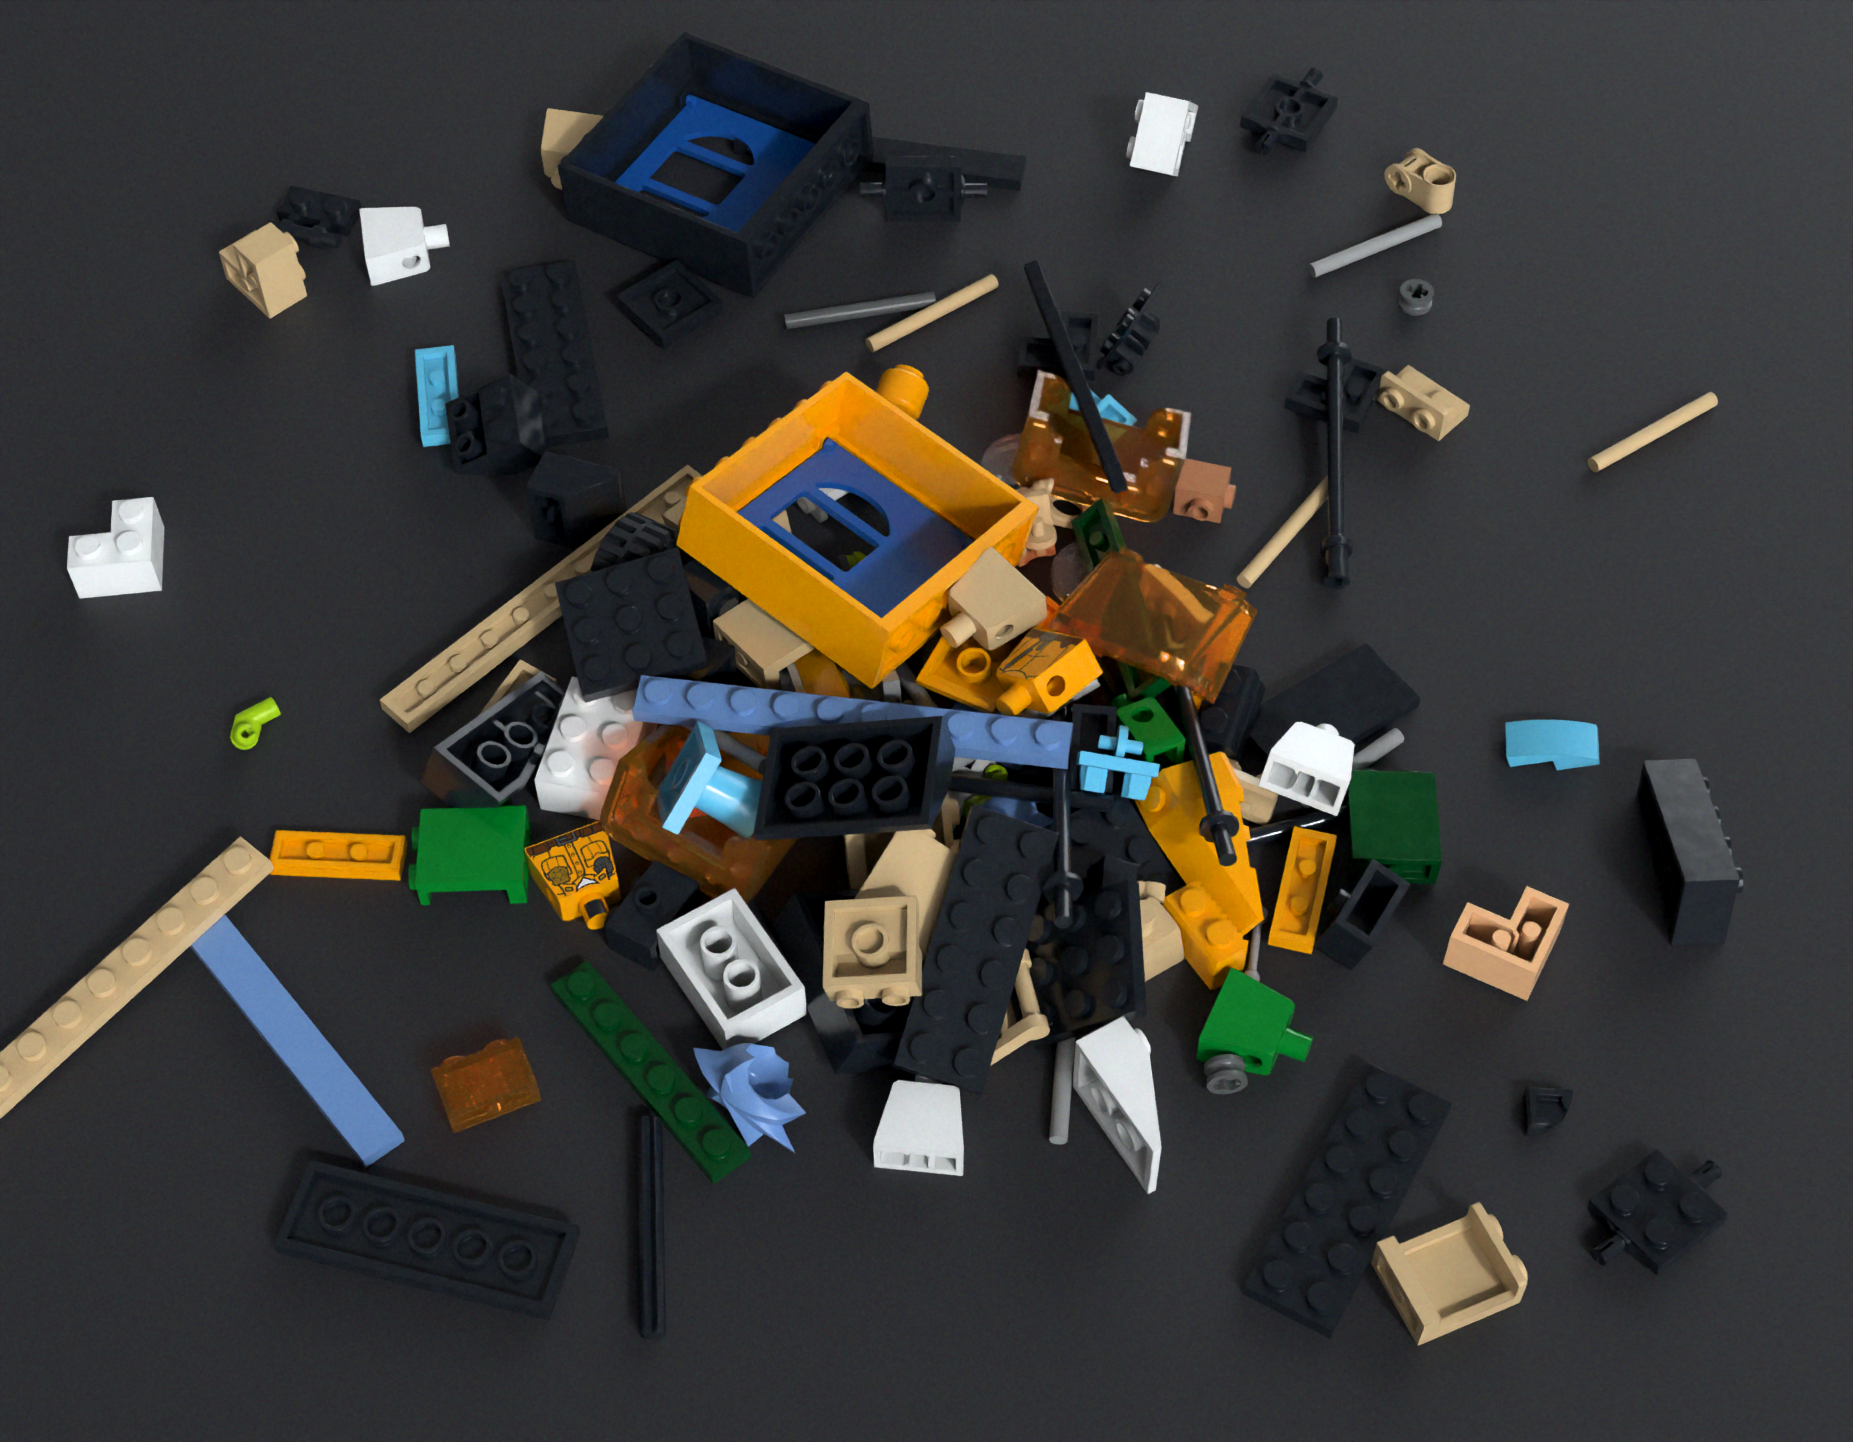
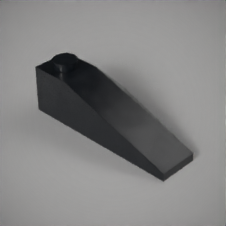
[420,671,567,808]

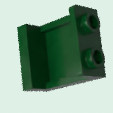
[1344,768,1442,884]

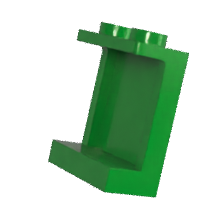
[409,805,531,905]

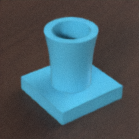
[655,721,762,839]

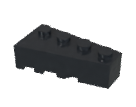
[1637,759,1743,946]

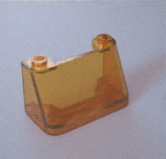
[1012,370,1191,523]
[1047,547,1258,704]
[600,724,798,905]

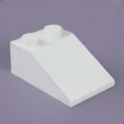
[1072,1016,1161,1194]

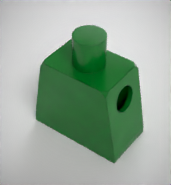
[1109,693,1186,772]
[1196,968,1313,1076]

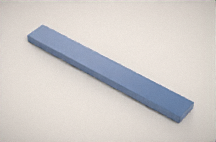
[190,915,405,1168]

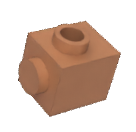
[1173,458,1236,523]

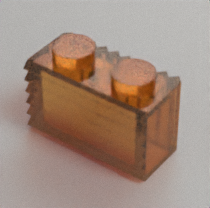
[431,1037,541,1134]

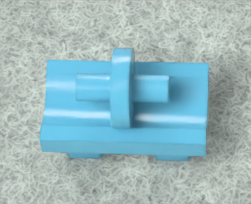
[1075,725,1160,801]

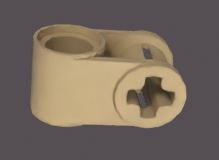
[1384,148,1456,214]

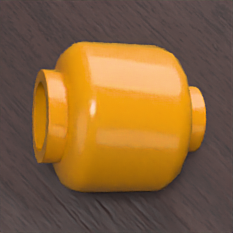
[875,365,929,420]

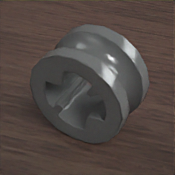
[1398,279,1434,316]
[1204,1054,1248,1094]

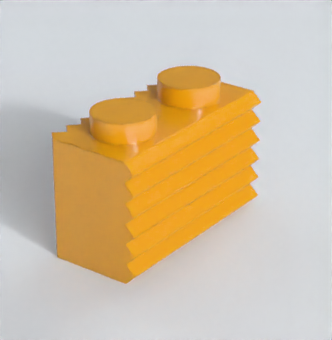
[1162,881,1249,990]

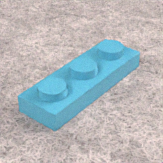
[415,345,459,447]

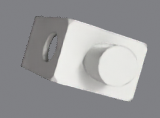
[359,207,450,286]
[1259,722,1355,816]
[873,1075,964,1176]

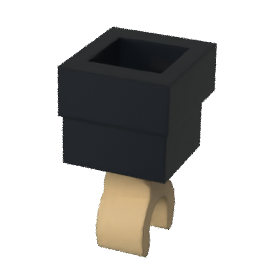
[1085,855,1166,903]

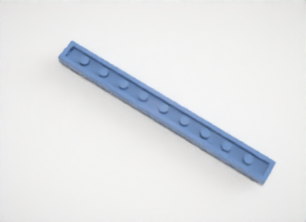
[632,675,1073,769]

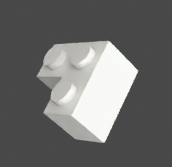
[1126,92,1198,177]
[67,497,164,599]

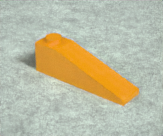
[1134,751,1264,936]

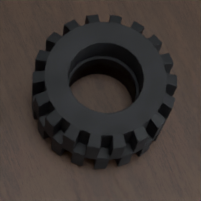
[590,512,686,573]

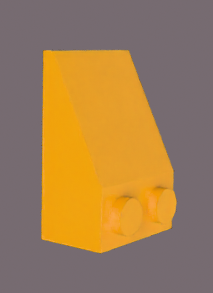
[916,611,1051,714]

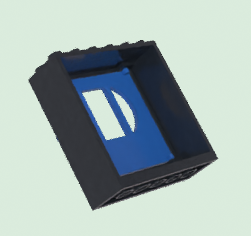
[557,32,874,298]

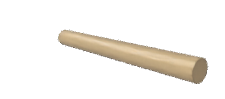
[865,274,999,353]
[1588,392,1718,472]
[1237,475,1328,588]

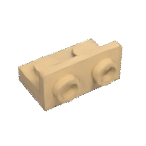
[1377,365,1470,441]

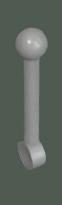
[1244,906,1268,982]

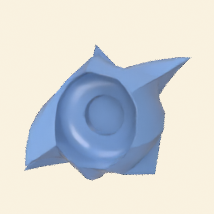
[693,1043,806,1153]

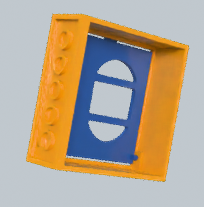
[676,372,1039,689]

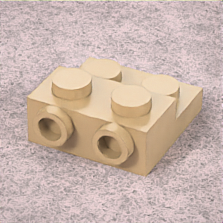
[823,895,922,1009]

